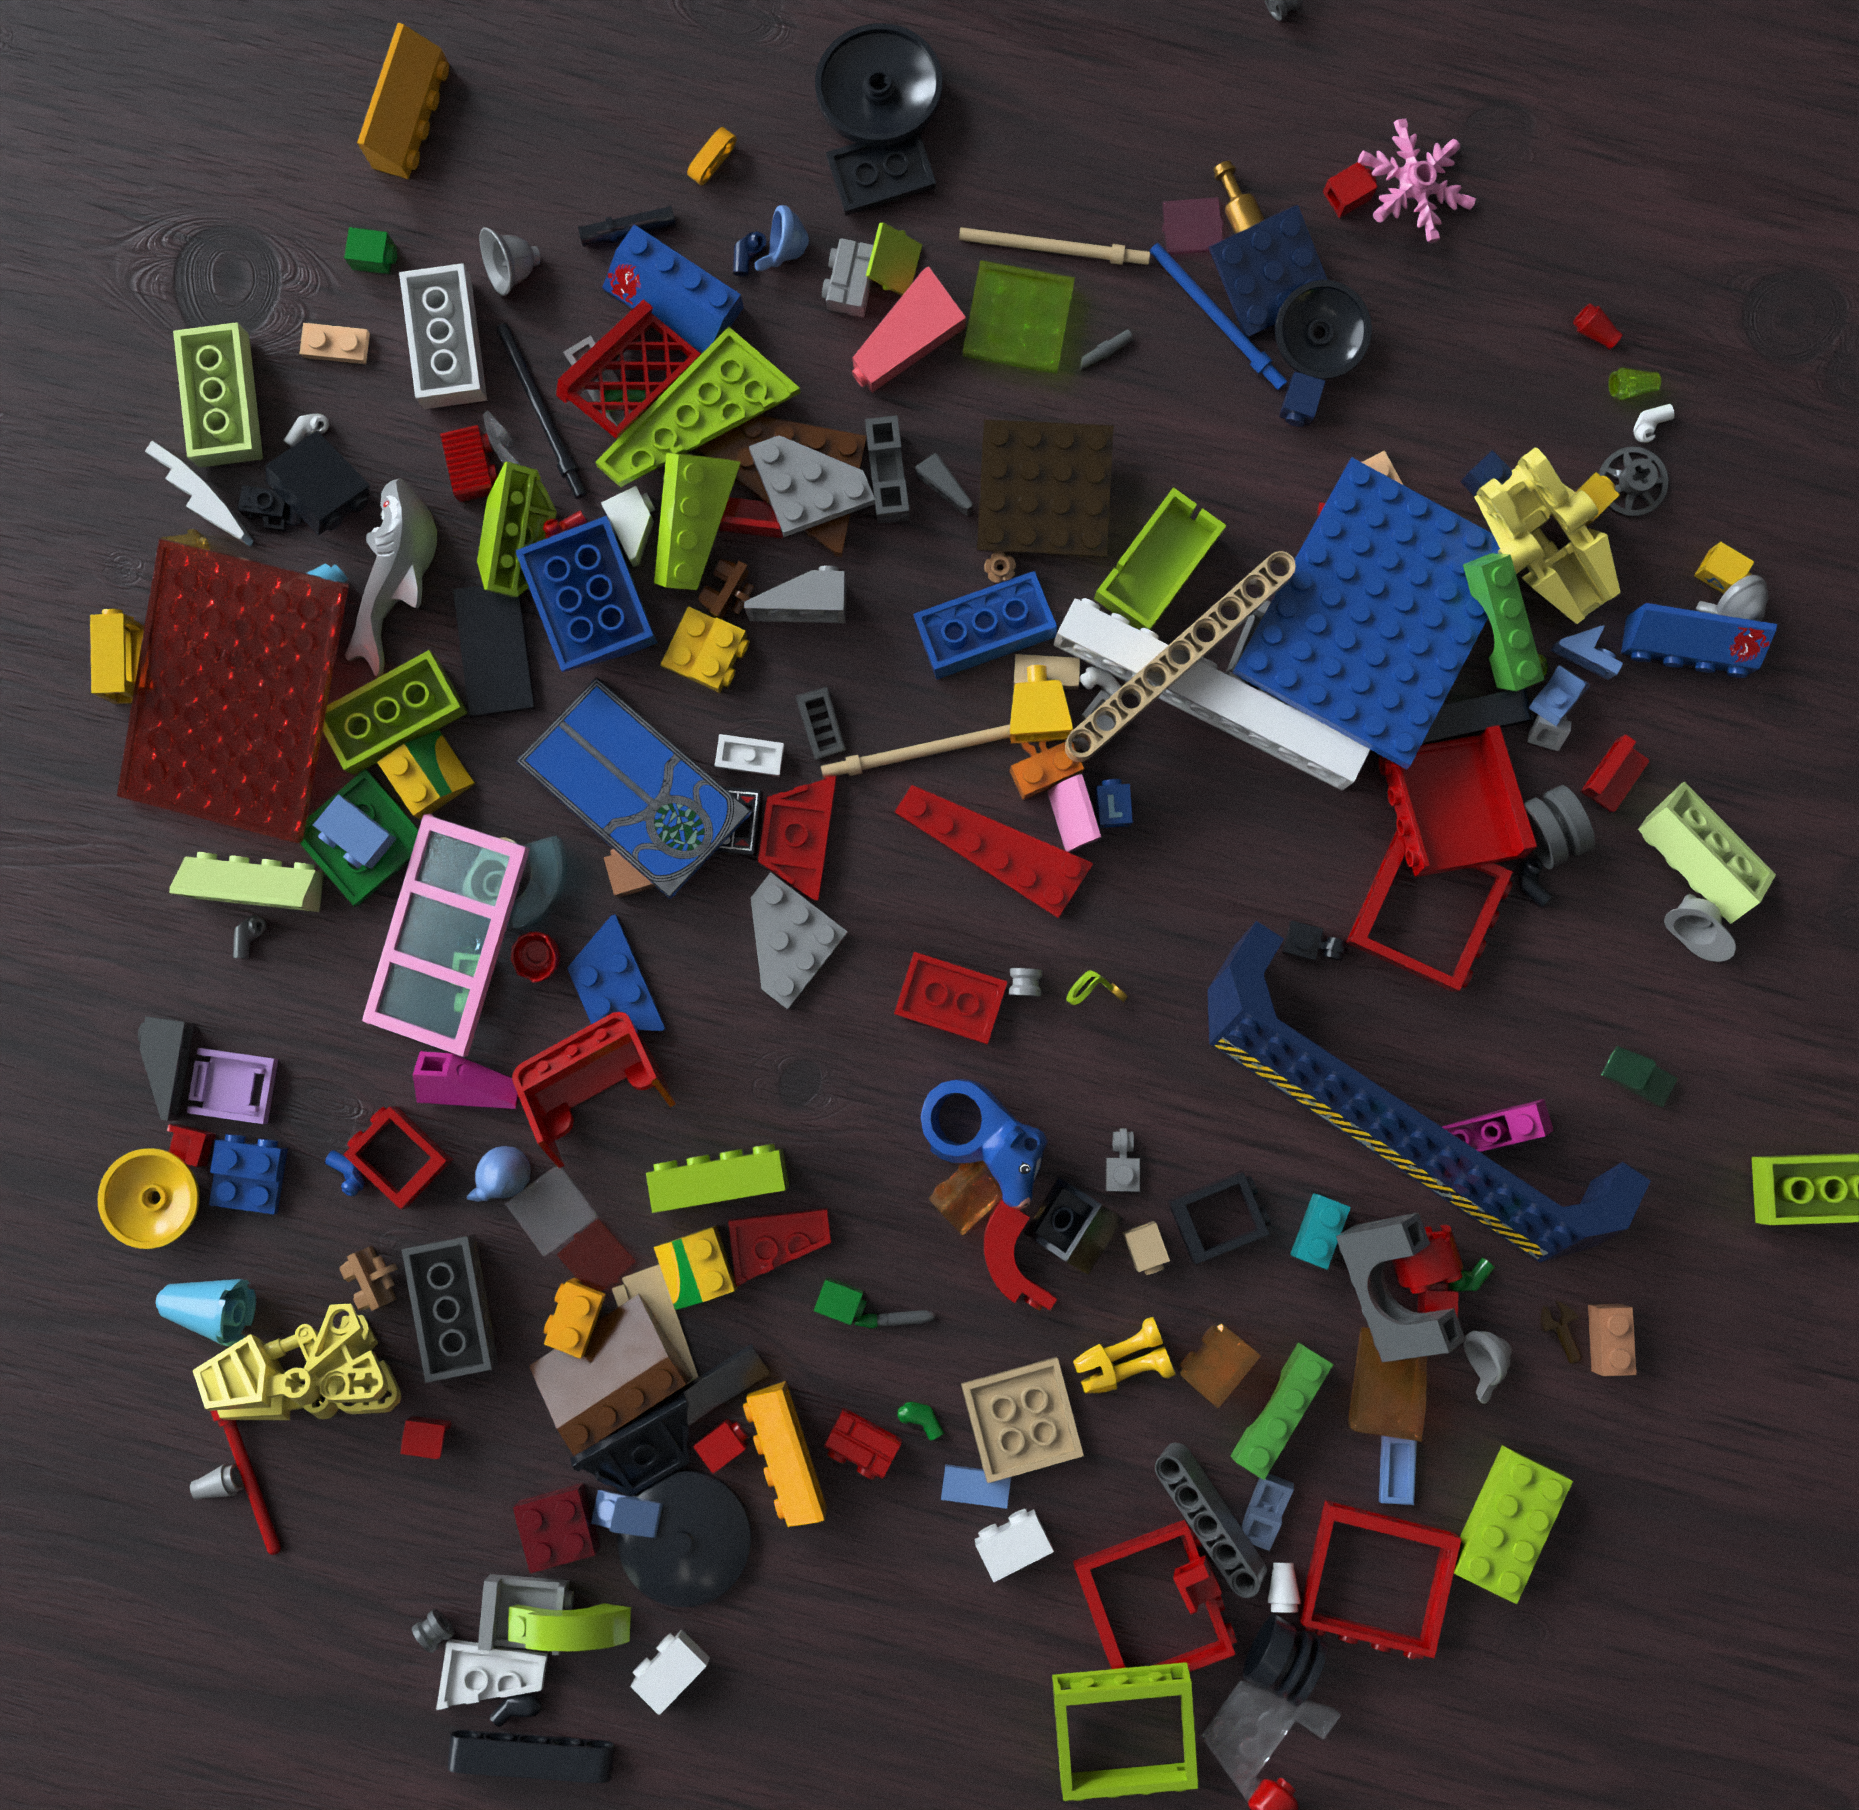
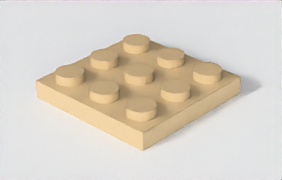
[961,1357,1084,1483]

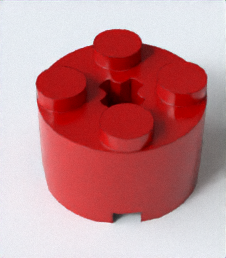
[1391,1225,1464,1294]

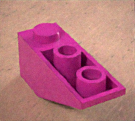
[413,1051,519,1109]
[1442,1099,1554,1152]

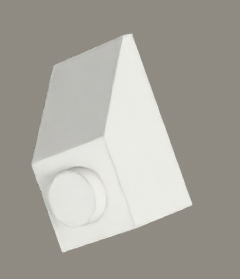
[601,486,655,567]

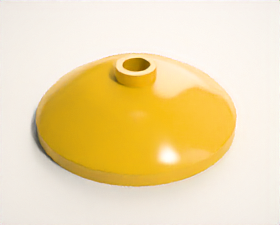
[98,1148,199,1249]

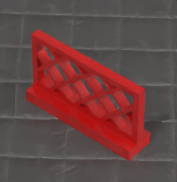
[556,299,701,439]

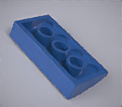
[913,571,1057,680]

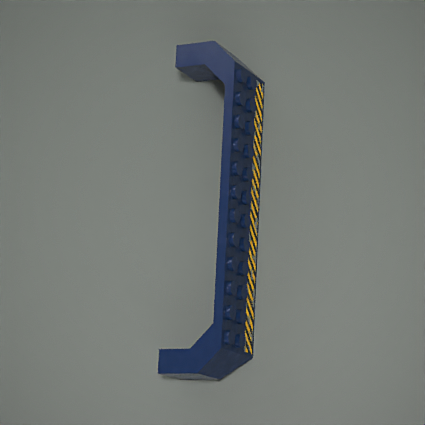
[1207,921,1651,1263]

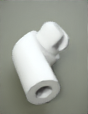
[283,413,329,447]
[1079,667,1122,696]

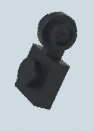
[1282,920,1348,961]

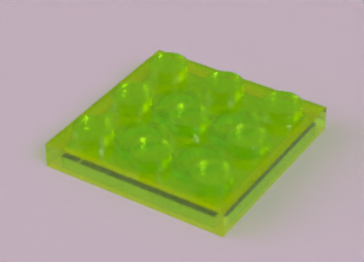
[963,260,1075,374]

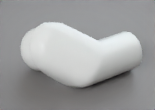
[1633,404,1674,443]

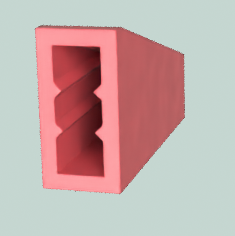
[852,266,966,393]

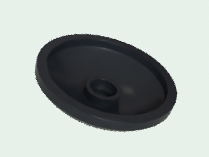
[1275,280,1372,379]

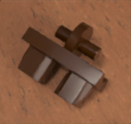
[698,559,755,620]

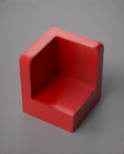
[167,1124,216,1167]
[400,1416,451,1459]
[1173,1555,1222,1615]

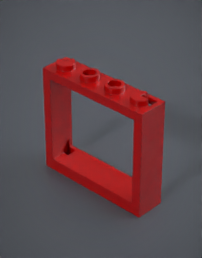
[1346,829,1513,992]
[1298,1500,1461,1660]
[1073,1519,1237,1672]

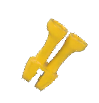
[1073,1317,1175,1393]

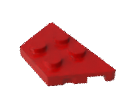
[758,776,837,901]

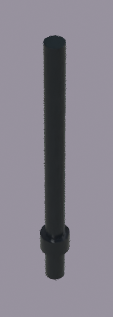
[496,323,587,499]

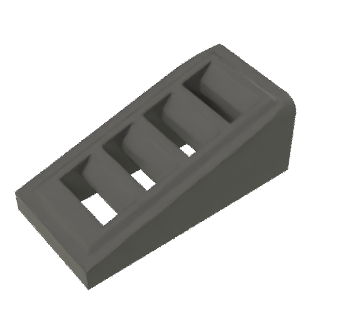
[915,453,973,516]
[795,687,846,760]

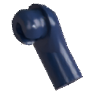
[733,231,767,277]

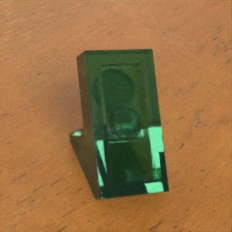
[1601,1046,1678,1107]

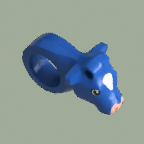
[920,1079,1048,1210]

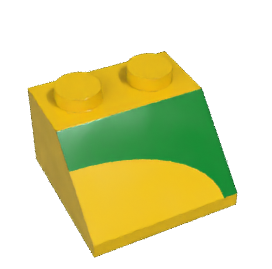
[377,730,475,820]
[654,1225,738,1310]

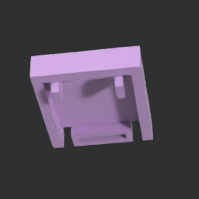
[187,1048,278,1124]

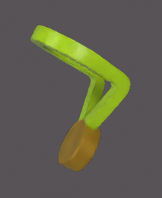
[1066,970,1128,1005]

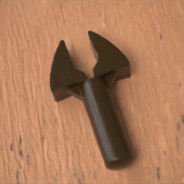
[1540,1301,1581,1364]

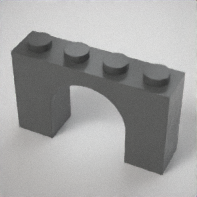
[1336,1212,1465,1362]

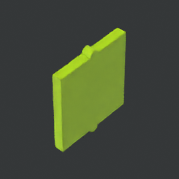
[865,222,923,296]

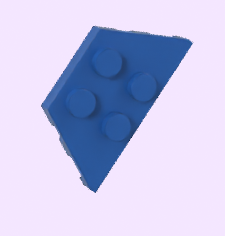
[567,914,666,1031]

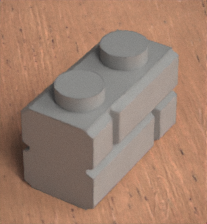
[821,238,873,317]

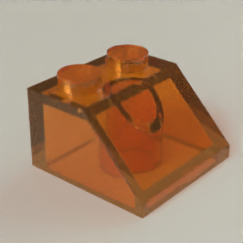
[1180,1323,1261,1408]

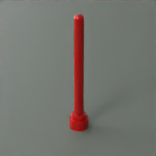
[210,1410,281,1555]

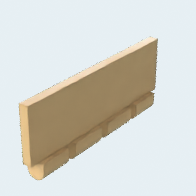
[612,1264,699,1394]

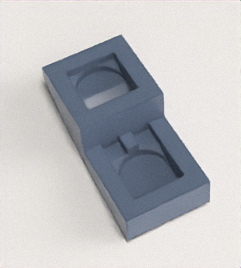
[1241,1473,1294,1551]

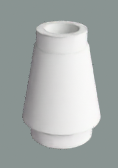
[1267,1563,1301,1612]

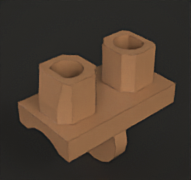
[340,1246,398,1311]

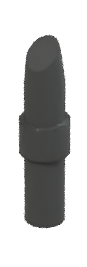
[1080,329,1134,370]

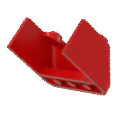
[512,1012,676,1169]

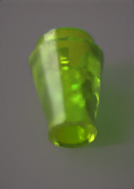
[1608,367,1661,400]

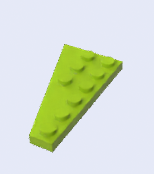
[596,327,801,487]

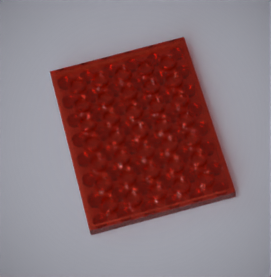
[117,539,349,843]

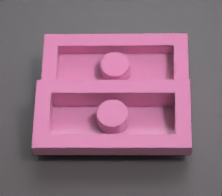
[1047,774,1101,852]

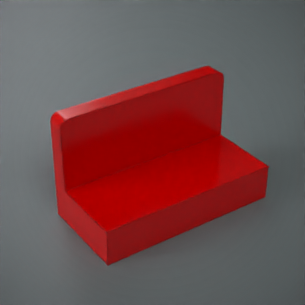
[718,497,783,539]
[1580,734,1649,812]

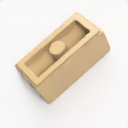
[1013,654,1080,690]

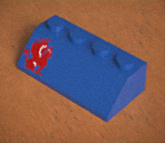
[602,225,744,354]
[1621,603,1777,678]

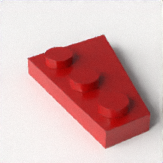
[728,1208,831,1287]

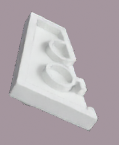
[436,1639,548,1710]

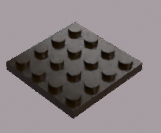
[977,419,1114,557]

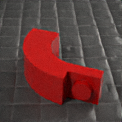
[984,1198,1057,1311]

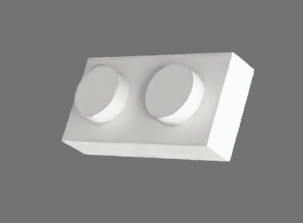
[715,734,784,777]

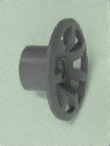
[1599,447,1669,516]

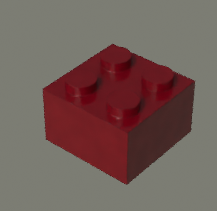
[513,1482,601,1573]

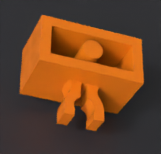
[1010,741,1084,800]

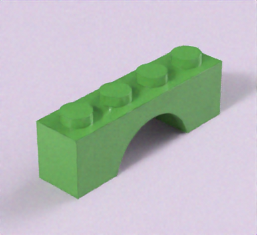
[1463,553,1545,691]
[1230,1342,1334,1480]

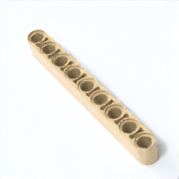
[1065,551,1296,762]

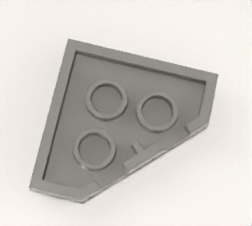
[749,435,875,537]
[751,872,848,1009]

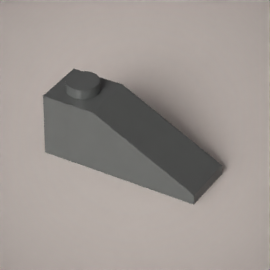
[138,1016,195,1121]

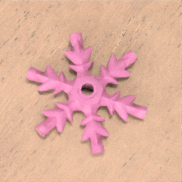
[1358,118,1476,243]

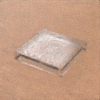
[505,1166,598,1257]

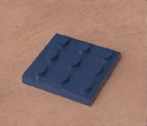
[1208,205,1327,337]

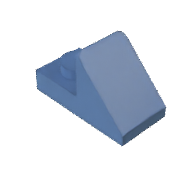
[1550,625,1623,680]
[1529,665,1590,726]
[591,1490,663,1538]

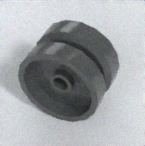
[1524,785,1595,869]

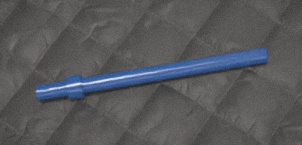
[1149,243,1288,391]

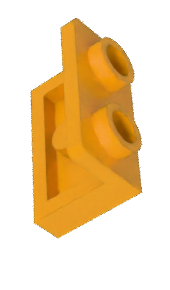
[543,1278,606,1359]

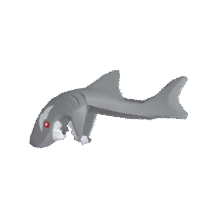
[345,478,437,677]

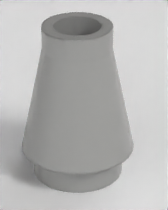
[190,1463,244,1500]

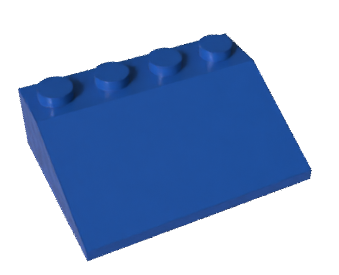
[515,516,658,672]

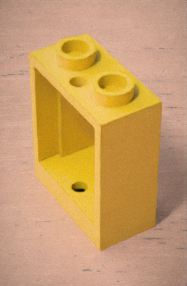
[90,609,147,704]

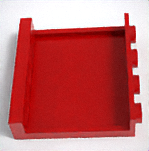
[1379,725,1537,877]

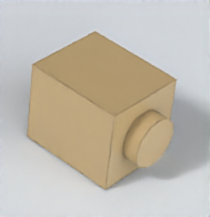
[1122,1221,1170,1275]

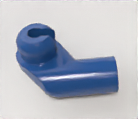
[325,1150,365,1197]

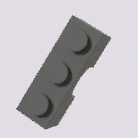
[865,415,909,524]

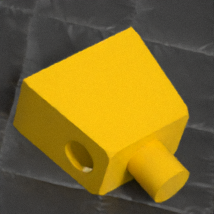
[1010,665,1073,743]

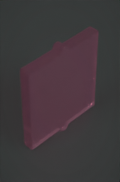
[1161,197,1224,255]

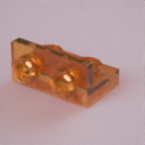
[929,1160,1002,1236]

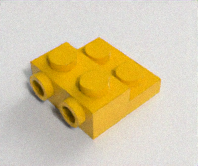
[661,606,750,693]

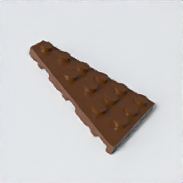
[693,415,867,557]

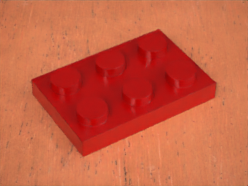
[894,952,1007,1044]

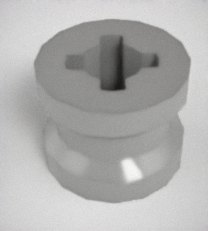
[1009,968,1043,997]

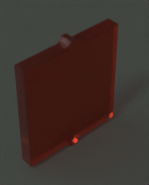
[557,1218,636,1292]

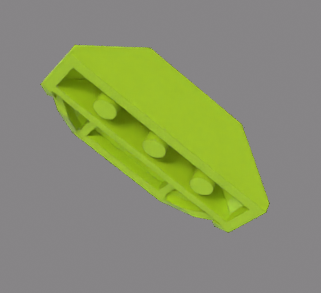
[477,462,557,598]

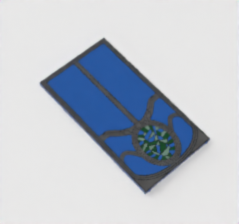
[515,677,752,899]

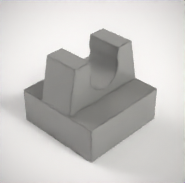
[1527,714,1572,751]

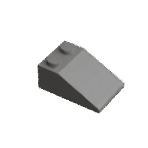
[744,566,847,623]

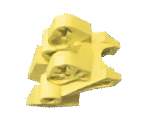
[1475,448,1621,624]
[193,1304,401,1420]

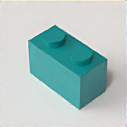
[1290,1193,1351,1270]

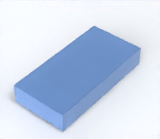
[1379,1434,1417,1505]
[941,1464,1011,1509]

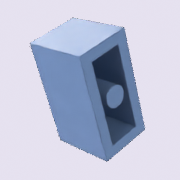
[313,794,397,869]

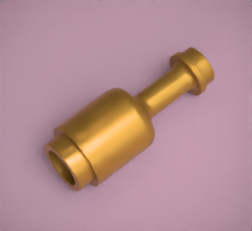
[1213,160,1265,234]

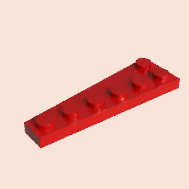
[894,785,1093,918]

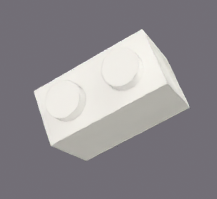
[975,1509,1054,1582]
[630,1629,710,1715]

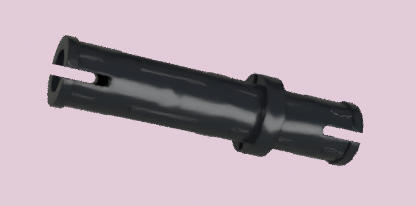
[578,205,676,247]

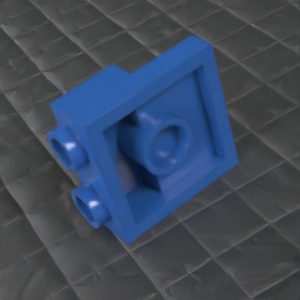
[209,1134,288,1214]

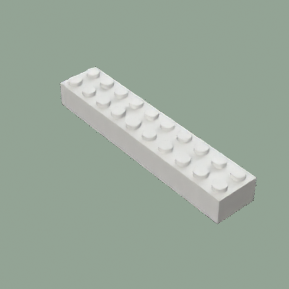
[1054,598,1370,790]

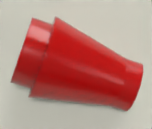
[1573,303,1623,350]

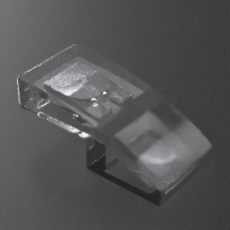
[483,410,520,465]

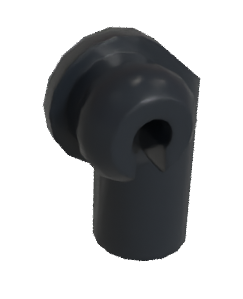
[490,1694,542,1727]

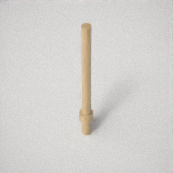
[959,227,1150,265]
[821,724,1010,779]

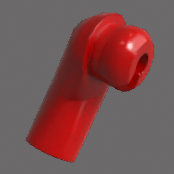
[543,510,587,538]

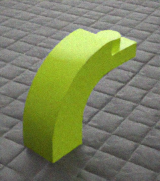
[508,1603,631,1651]

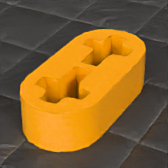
[687,127,737,185]

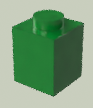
[344,227,397,274]
[814,1277,867,1325]

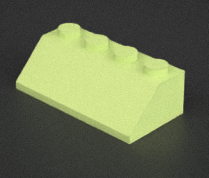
[1638,782,1776,924]
[169,852,324,912]

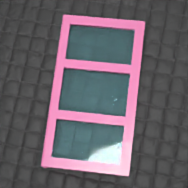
[362,814,530,1057]

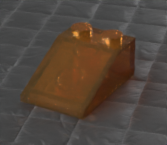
[1348,1327,1427,1442]

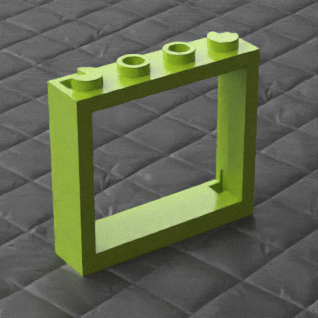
[1052,1662,1198,1801]

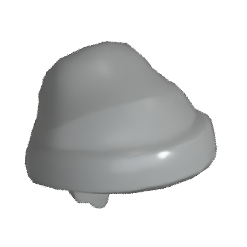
[1696,575,1768,622]
[1463,1330,1512,1404]

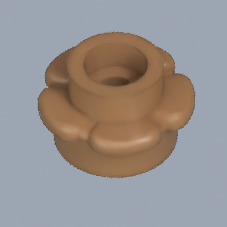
[984,552,1016,583]

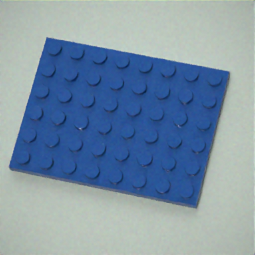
[1232,457,1500,770]

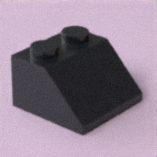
[1024,1178,1123,1275]

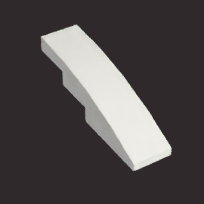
[145,441,253,546]

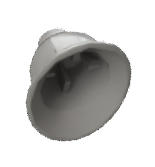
[479,227,540,296]

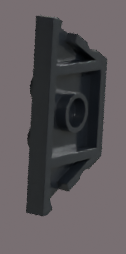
[570,1393,689,1497]

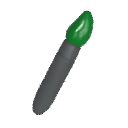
[855,1310,936,1329]

